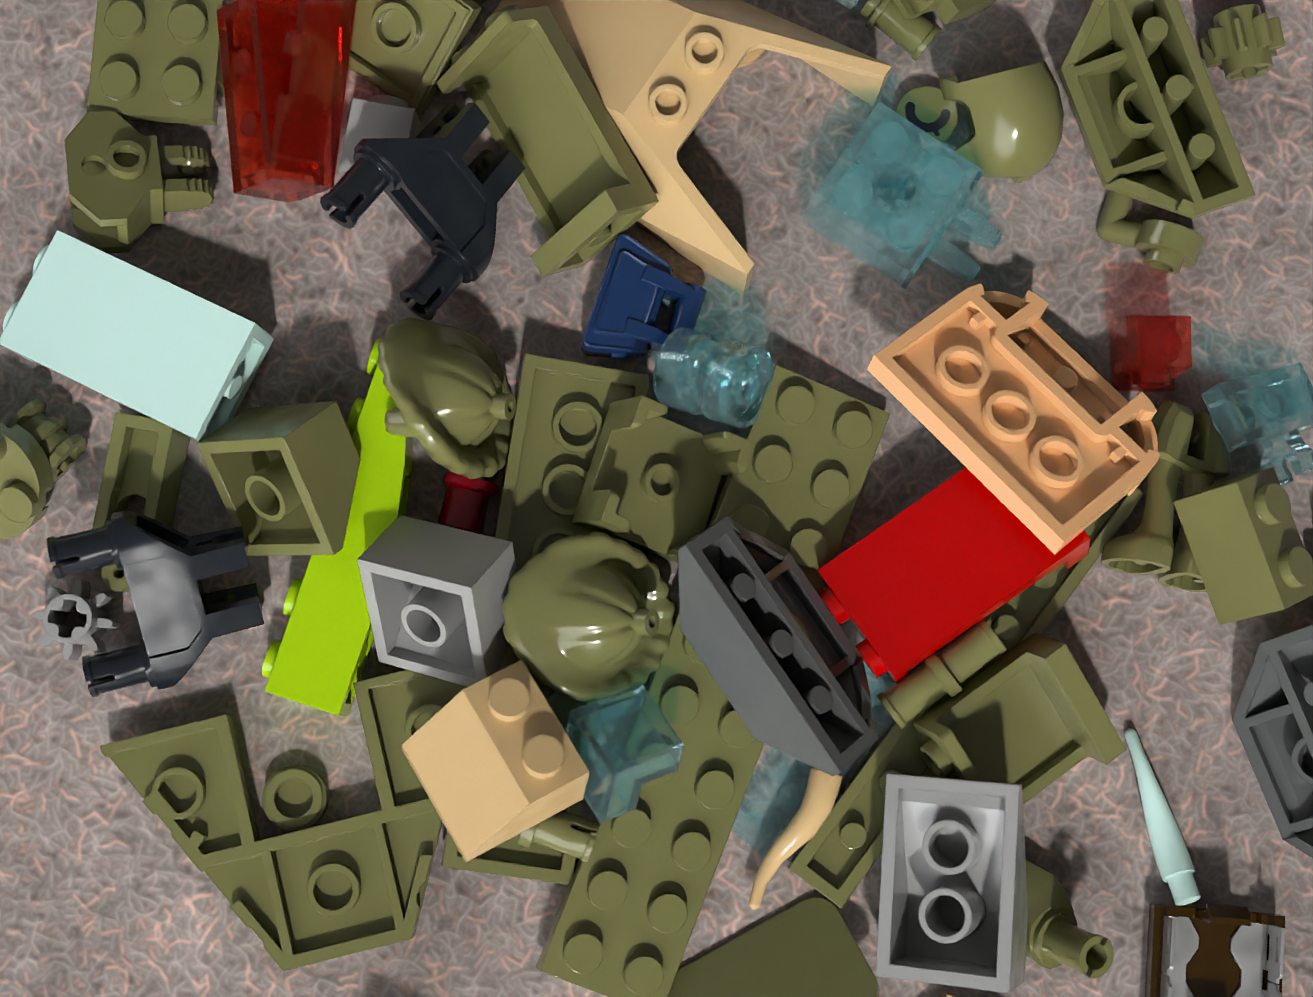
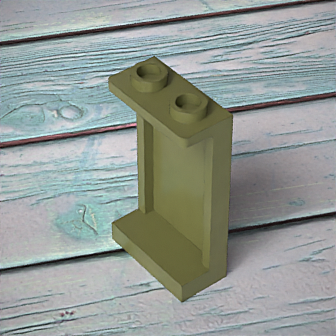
[437,5,659,277]

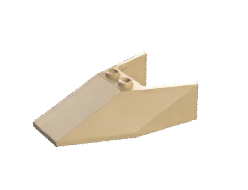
[473,0,892,296]

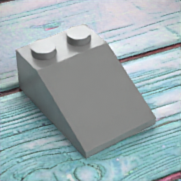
[876,773,1028,993]

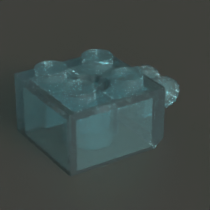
[802,101,1002,289]

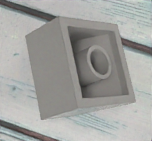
[357,515,517,687]

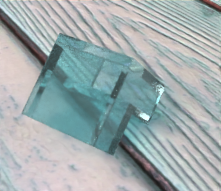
[566,684,684,823]

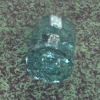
[653,327,774,428]

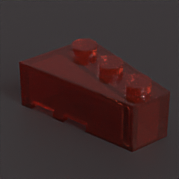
[216,0,356,202]

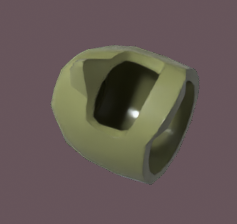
[939,61,1064,183]

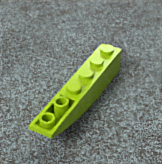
[262,324,413,716]

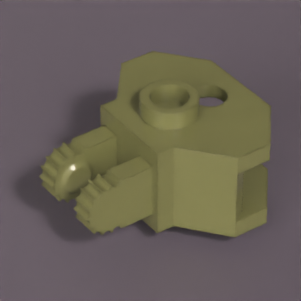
[64,111,214,254]

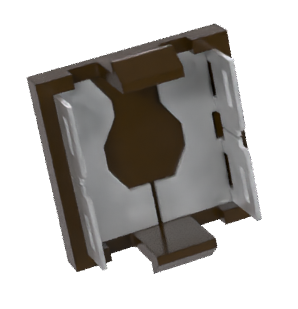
[1145,903,1285,997]

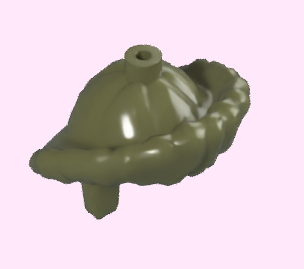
[378,317,516,479]
[501,532,675,702]

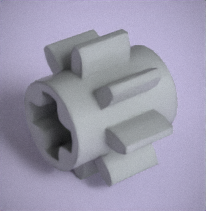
[32,579,121,661]

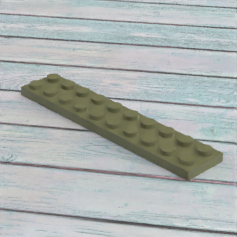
[536,364,891,997]

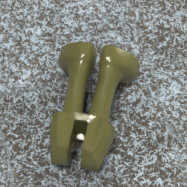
[1101,399,1230,592]

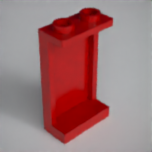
[818,467,1090,683]

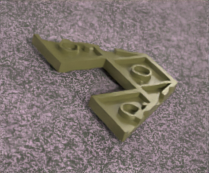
[100,670,468,971]

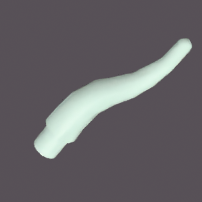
[1125,728,1201,906]

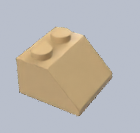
[402,660,590,862]

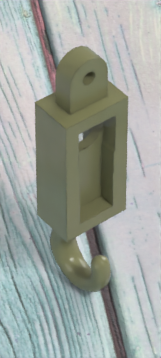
[92,412,190,592]

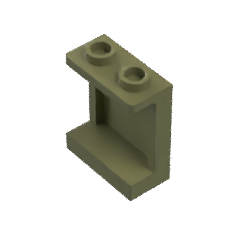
[913,633,1127,804]

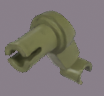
[1026,860,1114,979]

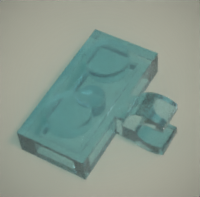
[1201,363,1313,486]

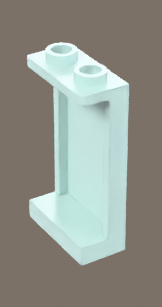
[0,230,274,442]

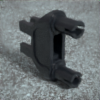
[320,103,525,320]
[47,511,264,697]

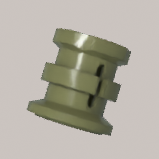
[6,398,87,483]

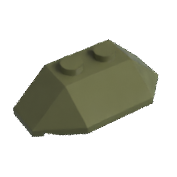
[1058,0,1256,219]

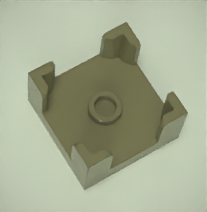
[572,395,754,564]

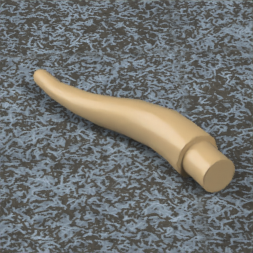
[749,768,843,910]

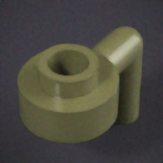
[1096,190,1204,274]

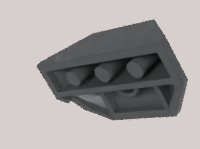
[678,516,879,776]
[1232,624,1313,858]

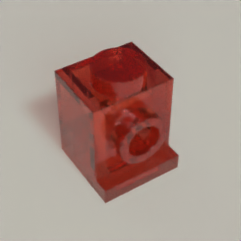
[1109,315,1192,392]

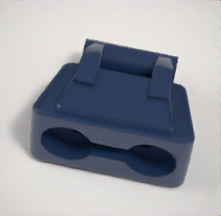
[581,233,707,361]

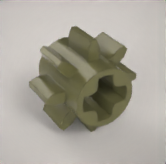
[1200,4,1286,81]

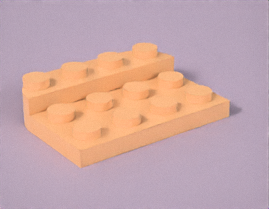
[867,283,1161,554]

